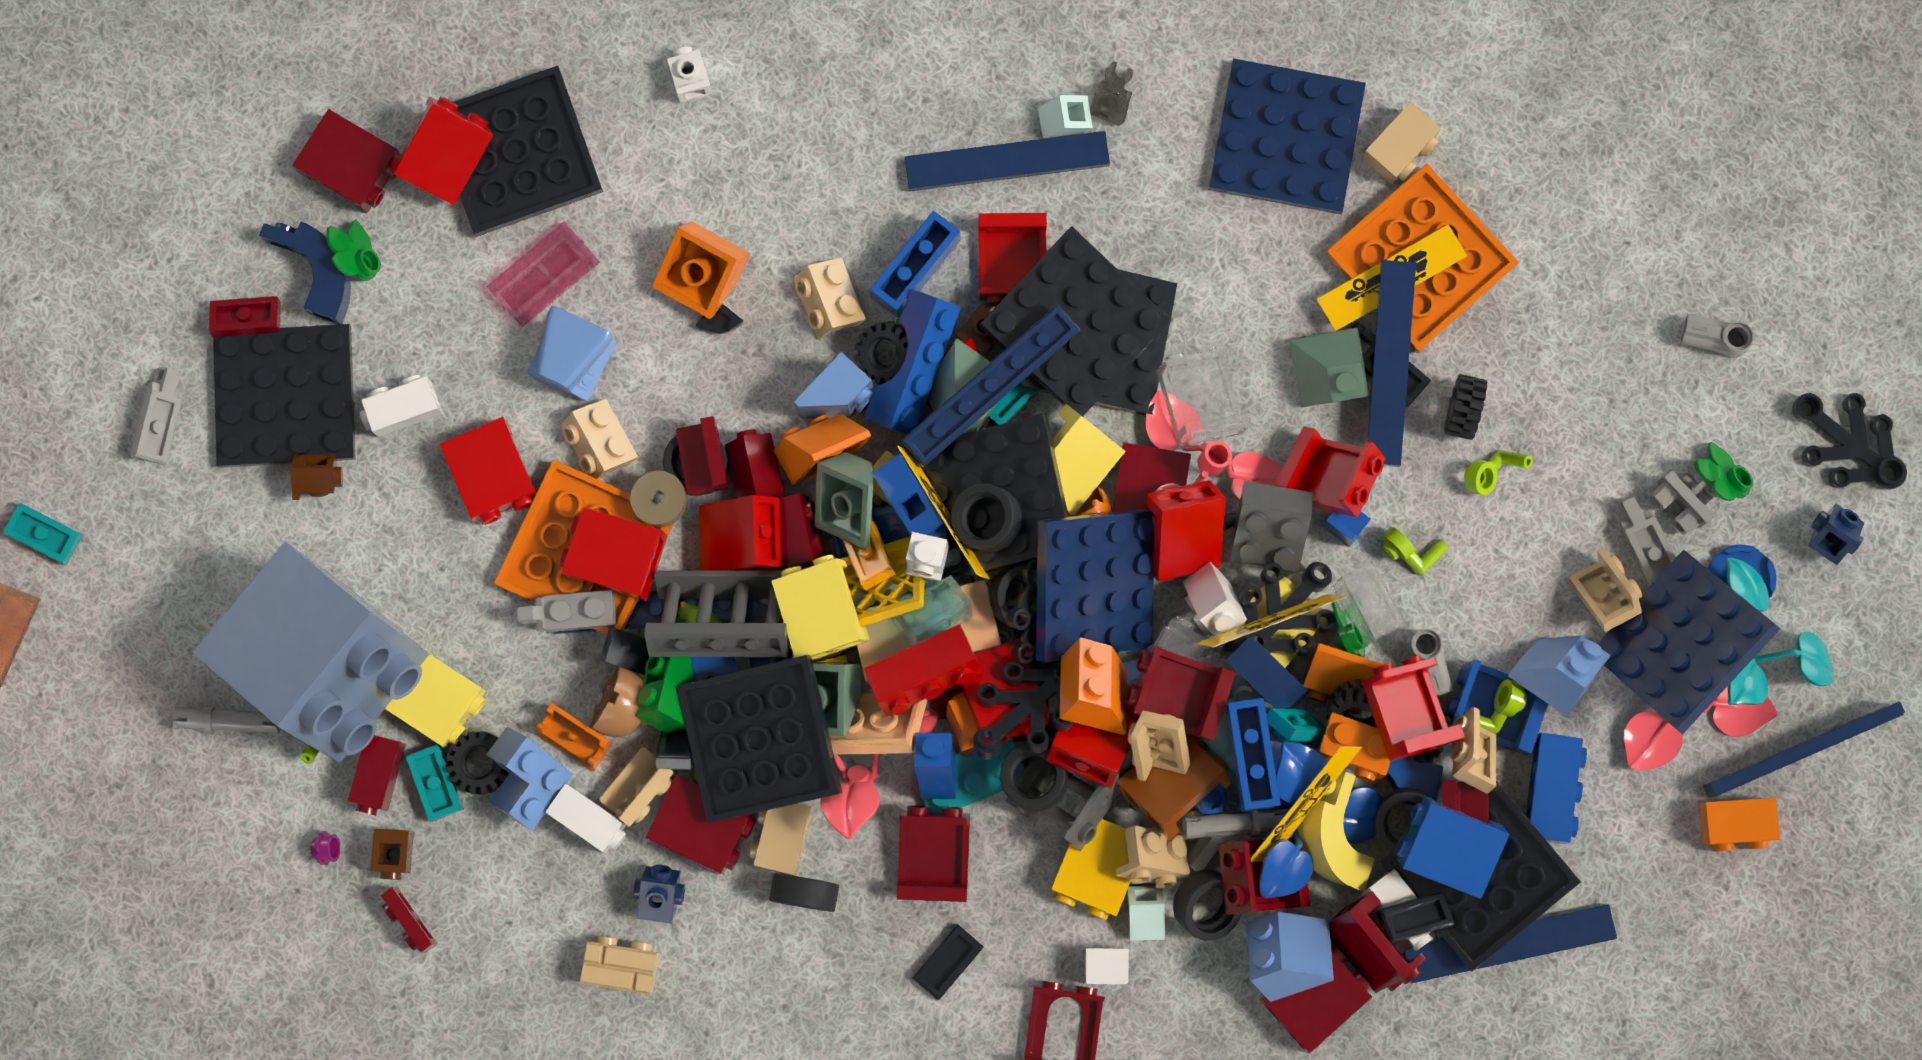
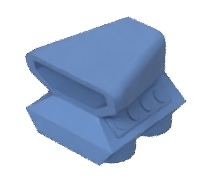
[527,306,617,402]

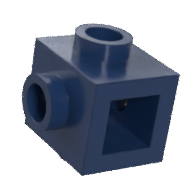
[1808,503,1865,565]
[633,865,685,924]

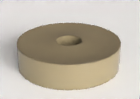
[630,471,687,528]

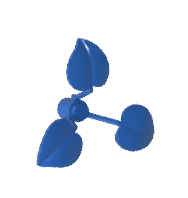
[1259,742,1389,898]

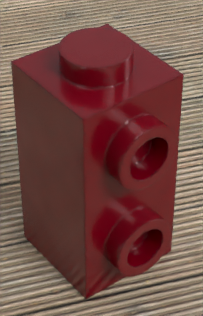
[724,429,785,498]
[348,735,406,816]

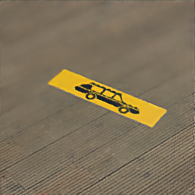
[1317,225,1467,331]
[897,446,990,579]
[1195,594,1347,647]
[1251,747,1362,862]

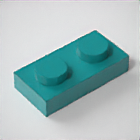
[3,502,83,565]
[1266,708,1325,743]
[406,744,464,822]

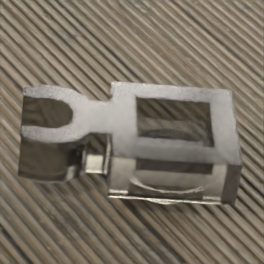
[1090,61,1133,126]

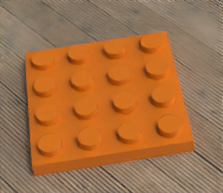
[1325,163,1519,353]
[493,460,674,635]

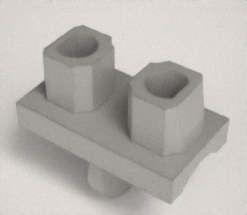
[1649,471,1715,535]

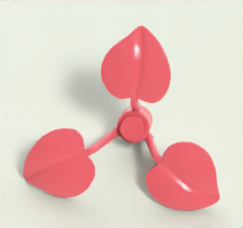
[1145,390,1283,527]
[1623,686,1778,770]
[820,707,939,840]

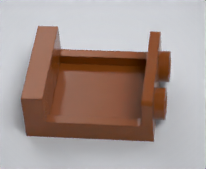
[1116,733,1231,841]

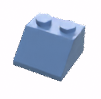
[794,352,874,418]
[1508,635,1611,716]
[1247,912,1334,1002]

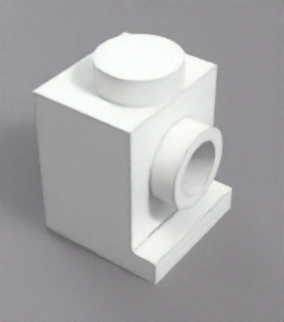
[667,47,713,103]
[906,532,949,582]

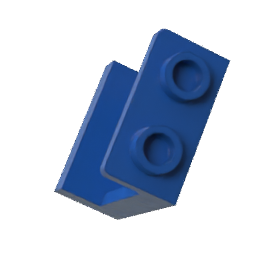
[1444,659,1548,755]
[1396,796,1510,899]

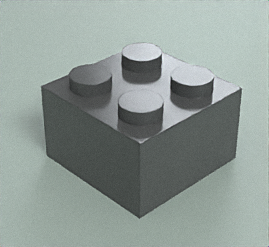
[1230,481,1313,572]

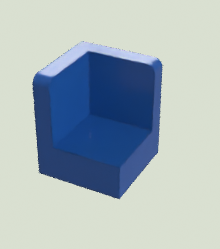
[1322,511,1371,547]

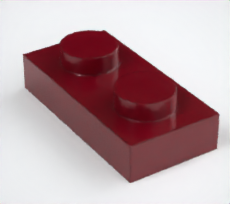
[209,296,281,337]
[381,887,438,953]

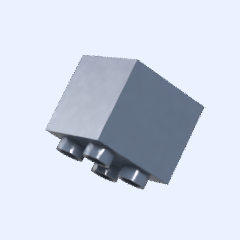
[192,541,429,763]

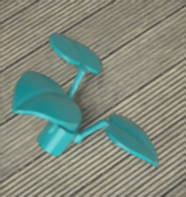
[1724,558,1834,705]

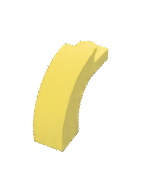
[1298,771,1375,892]

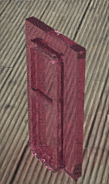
[486,221,600,328]

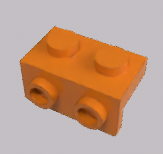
[1315,712,1390,782]

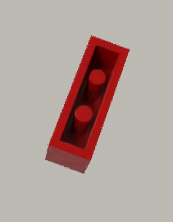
[863,624,983,717]

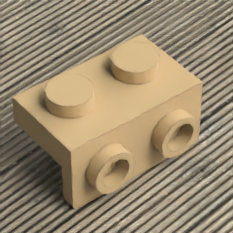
[794,258,866,339]
[561,398,638,480]
[1569,548,1642,632]
[1451,707,1496,794]
[1128,710,1190,781]
[599,747,674,827]
[1116,825,1190,889]

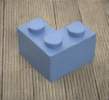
[486,727,573,831]

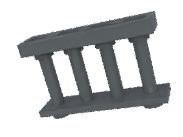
[644,570,790,657]
[1005,718,1134,851]

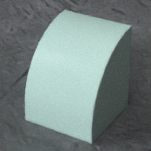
[1038,95,1093,139]
[1127,885,1165,941]

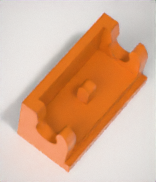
[536,702,613,771]

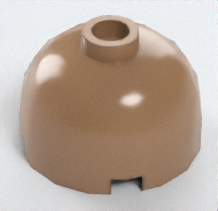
[589,666,647,738]

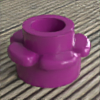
[310,831,340,865]

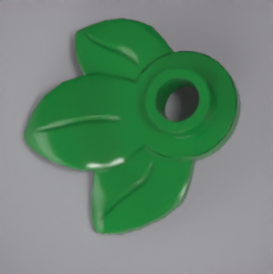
[326,219,381,281]
[1694,442,1754,501]
[1331,601,1365,658]

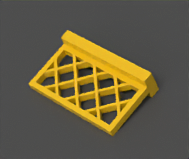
[841,536,925,627]

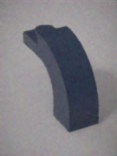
[259,221,351,324]
[1225,634,1308,709]

